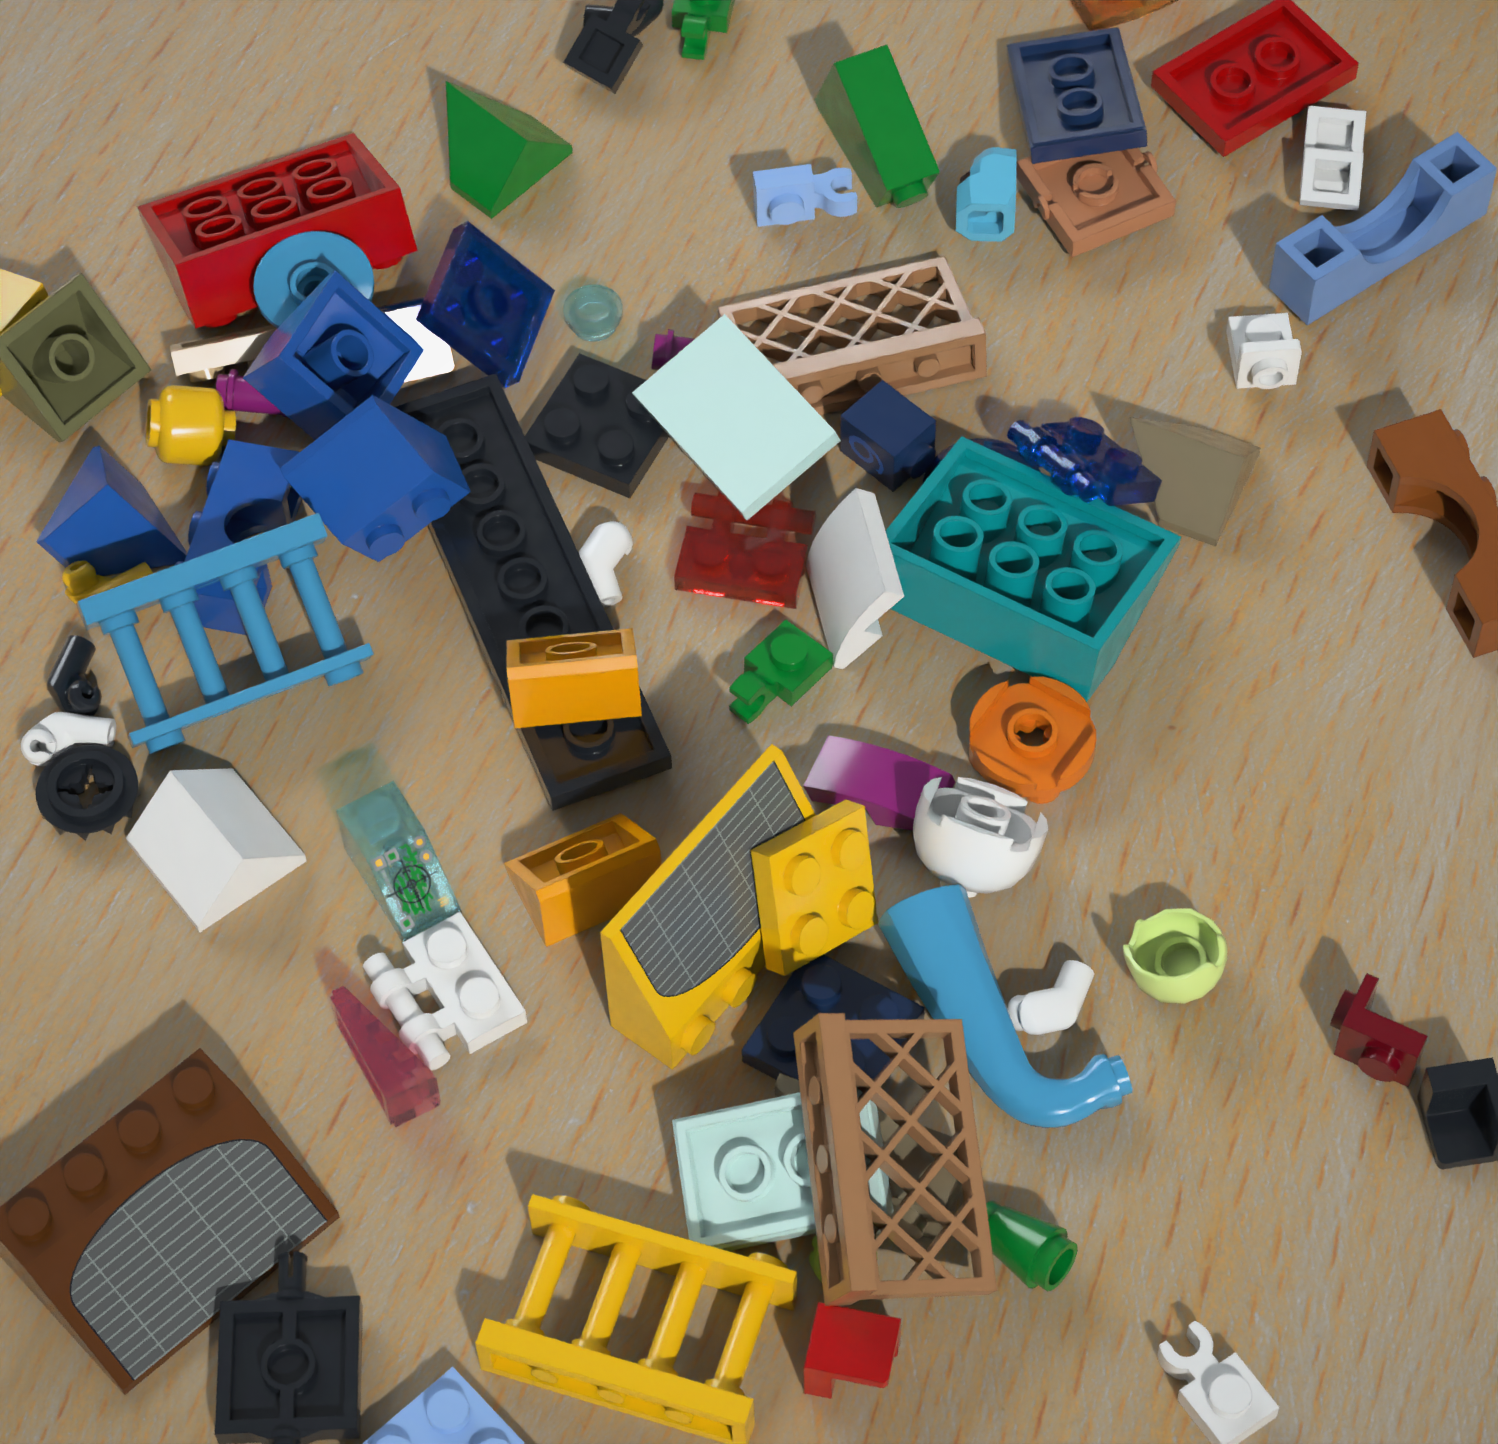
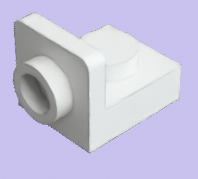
[1226,313,1302,389]

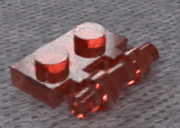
[674,491,816,609]

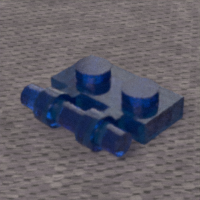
[1007,417,1162,506]

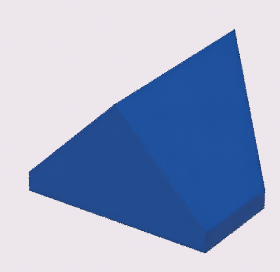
[36,446,187,576]

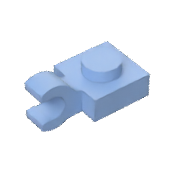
[753,164,857,227]

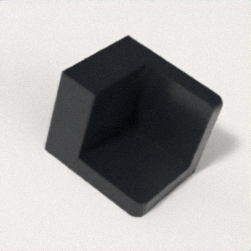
[1417,1057,1498,1169]

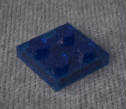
[416,221,555,389]

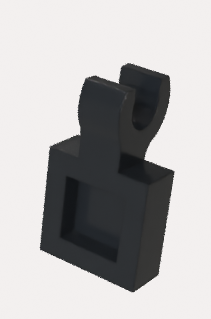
[563,0,651,94]

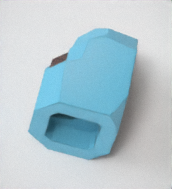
[956,147,1017,242]

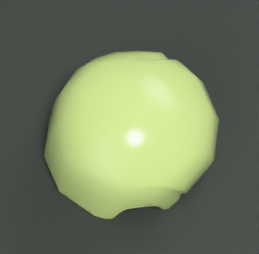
[1123,908,1228,1004]

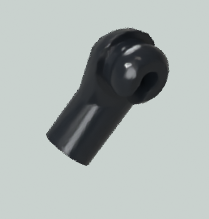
[46,635,102,716]

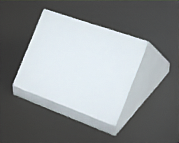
[126,768,307,933]

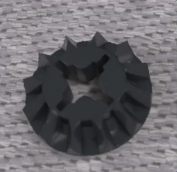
[35,745,141,841]

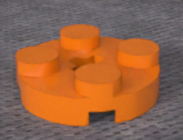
[969,676,1097,804]

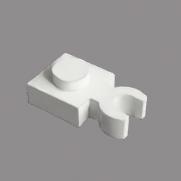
[1157,1321,1279,1444]

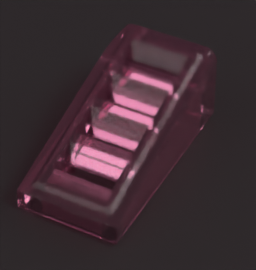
[330,986,441,1127]

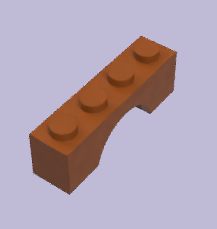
[1366,409,1498,658]

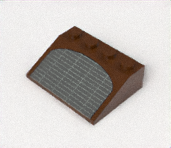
[0,1048,340,1395]

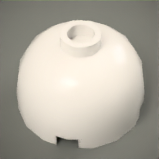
[913,777,1048,898]

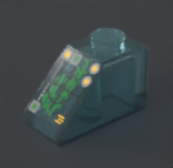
[336,781,462,942]

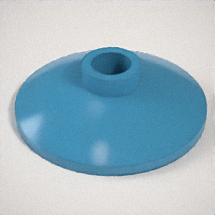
[253,231,374,328]

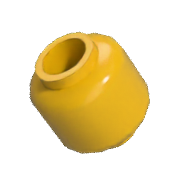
[145,385,236,466]

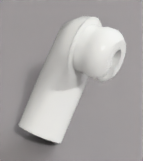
[579,521,633,608]
[20,712,116,766]
[1007,960,1094,1035]

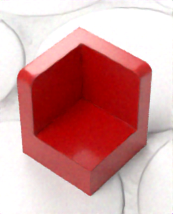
[804,1302,901,1399]

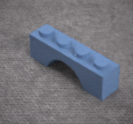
[1269,132,1497,325]

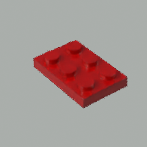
[1151,0,1359,157]

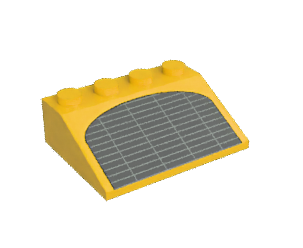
[600,744,816,1070]

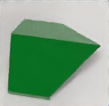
[446,81,573,219]

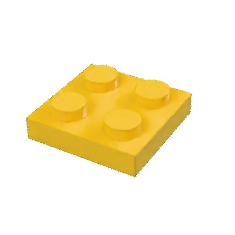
[751,800,878,976]

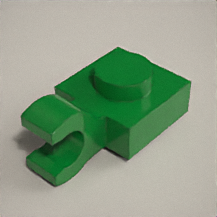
[671,0,735,60]
[729,619,833,724]

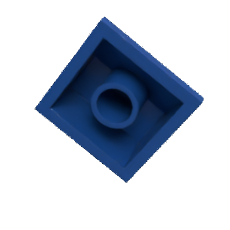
[243,270,425,440]
[280,395,471,562]

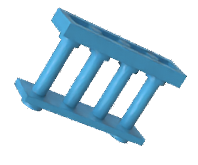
[77,513,374,754]

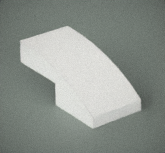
[1299,106,1366,211]

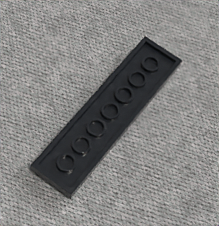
[395,373,672,811]

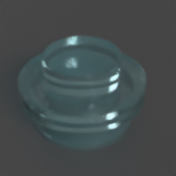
[563,285,623,341]

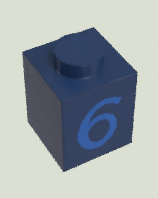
[840,380,936,492]

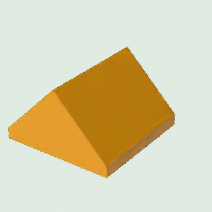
[507,628,642,729]
[504,813,662,947]

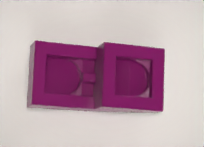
[803,735,956,831]

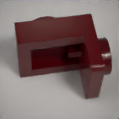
[1330,973,1428,1087]

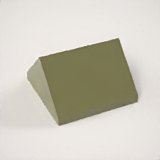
[0,273,151,442]

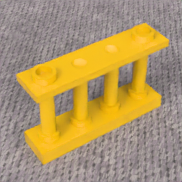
[475,1194,797,1444]

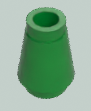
[986,1200,1078,1291]

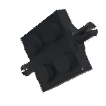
[215,1251,363,1444]

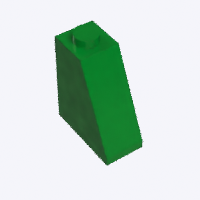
[814,44,940,208]

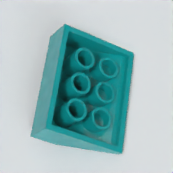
[885,436,1181,702]

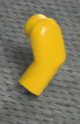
[62,561,153,605]

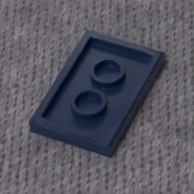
[1007,27,1148,164]

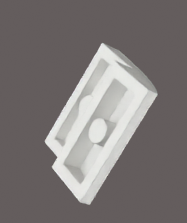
[806,488,904,669]

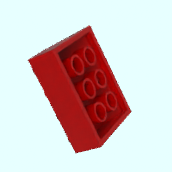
[137,133,418,329]

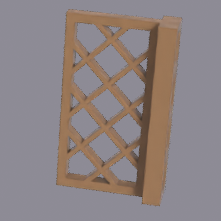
[717,256,987,415]
[793,1013,997,1306]

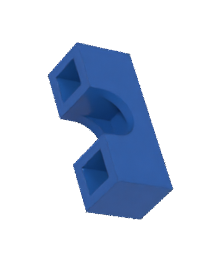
[175,439,302,635]

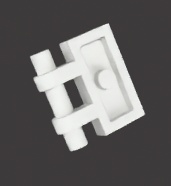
[363,912,527,1070]

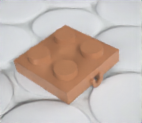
[1016,148,1176,258]

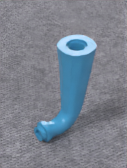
[878,884,1133,1128]

